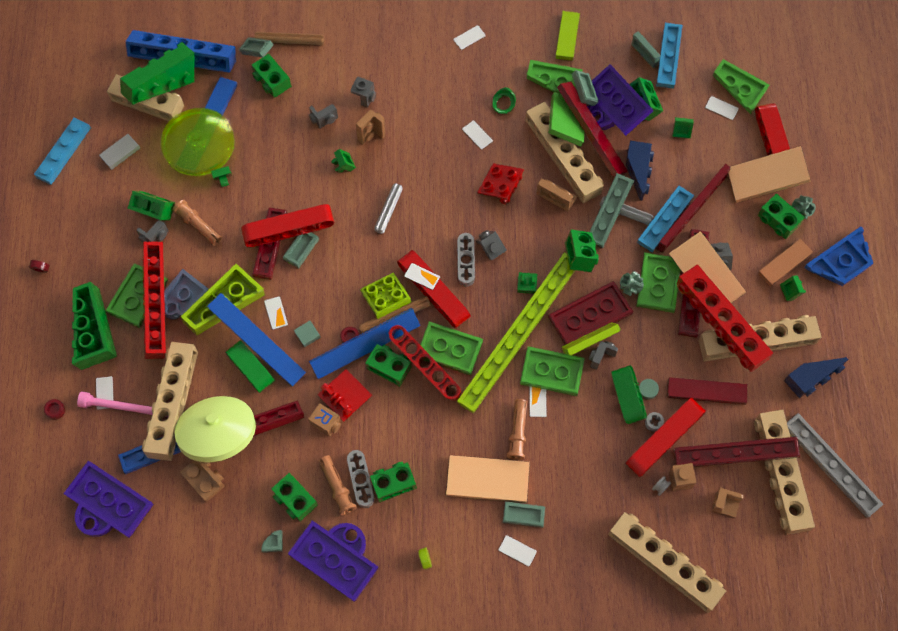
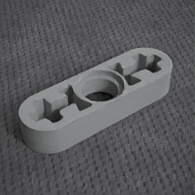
[457,233,475,287]
[347,450,374,508]

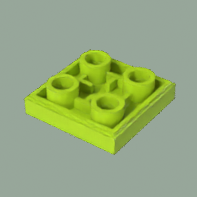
[360,272,411,319]

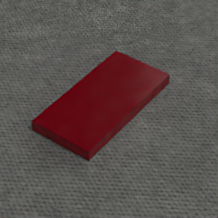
[548,281,634,345]

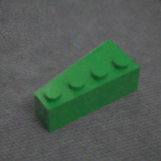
[120,42,194,105]
[72,282,117,370]

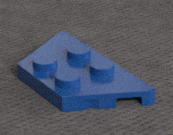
[804,226,873,287]

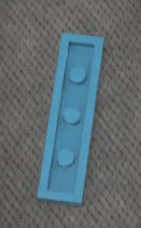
[656,23,682,89]
[34,118,91,185]
[637,186,694,253]

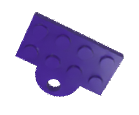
[588,64,653,136]
[63,460,154,538]
[288,520,379,602]

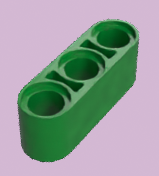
[225,340,275,393]
[611,365,647,424]

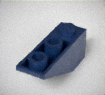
[626,140,654,201]
[784,357,849,399]

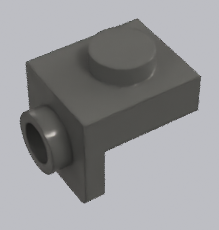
[350,77,376,108]
[308,104,338,128]
[136,220,168,243]
[475,230,507,260]
[711,242,733,271]
[589,341,619,370]

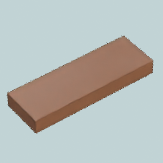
[758,239,813,287]

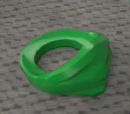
[493,87,516,114]

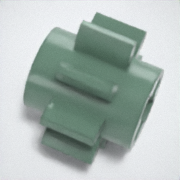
[792,195,815,219]
[620,271,644,296]

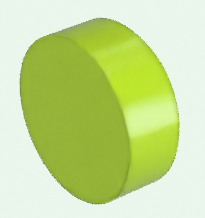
[418,548,432,569]

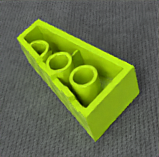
[181,264,265,335]

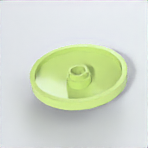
[175,396,256,462]

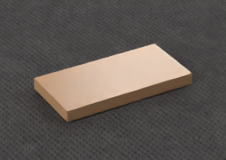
[729,146,811,203]
[669,231,746,306]
[446,455,529,503]

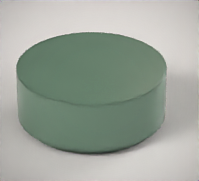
[639,379,659,400]

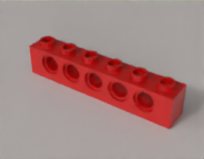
[142,242,166,359]
[677,264,773,372]

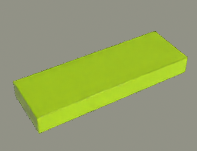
[556,11,580,61]
[561,322,620,356]

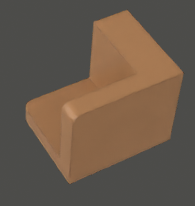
[712,488,744,518]

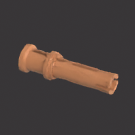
[173,200,222,246]
[507,399,528,460]
[319,455,357,516]

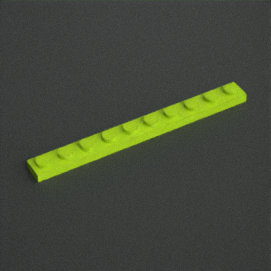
[457,252,576,414]

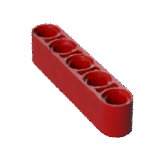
[755,103,790,156]
[241,204,335,247]
[397,250,471,329]
[389,325,461,401]
[625,397,706,477]

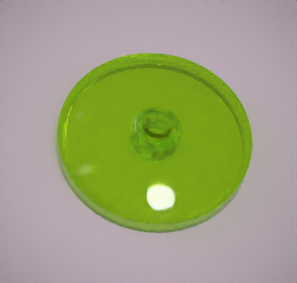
[161,108,235,176]

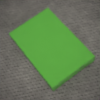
[548,92,585,146]
[636,253,681,313]
[105,263,168,328]
[420,321,483,376]
[520,346,585,396]

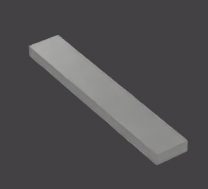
[787,413,884,518]

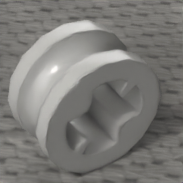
[645,412,664,432]
[652,476,672,496]

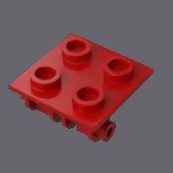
[477,163,524,205]
[317,369,372,422]

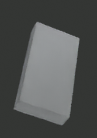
[99,134,140,170]

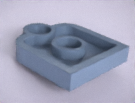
[164,269,209,320]

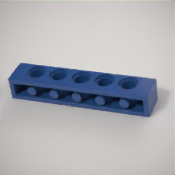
[125,30,236,73]

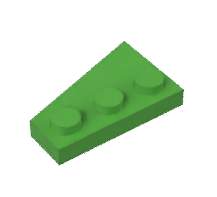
[713,59,770,114]
[527,60,583,94]

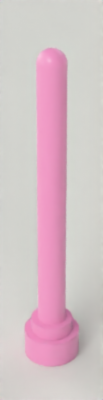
[77,392,169,417]

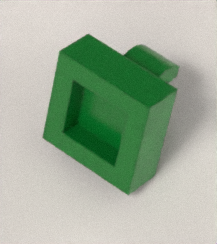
[672,117,694,139]
[331,149,356,173]
[211,166,232,187]
[517,272,538,294]
[780,276,806,301]

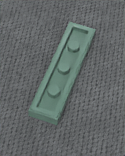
[590,173,634,248]

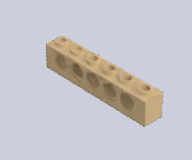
[525,102,604,204]
[699,315,822,362]
[142,342,198,461]
[754,410,815,535]
[608,512,726,613]

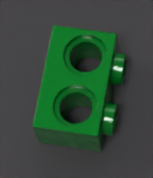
[252,53,292,98]
[629,77,663,121]
[128,191,175,220]
[757,193,805,239]
[565,230,599,272]
[365,344,412,387]
[370,462,417,503]
[271,472,318,522]

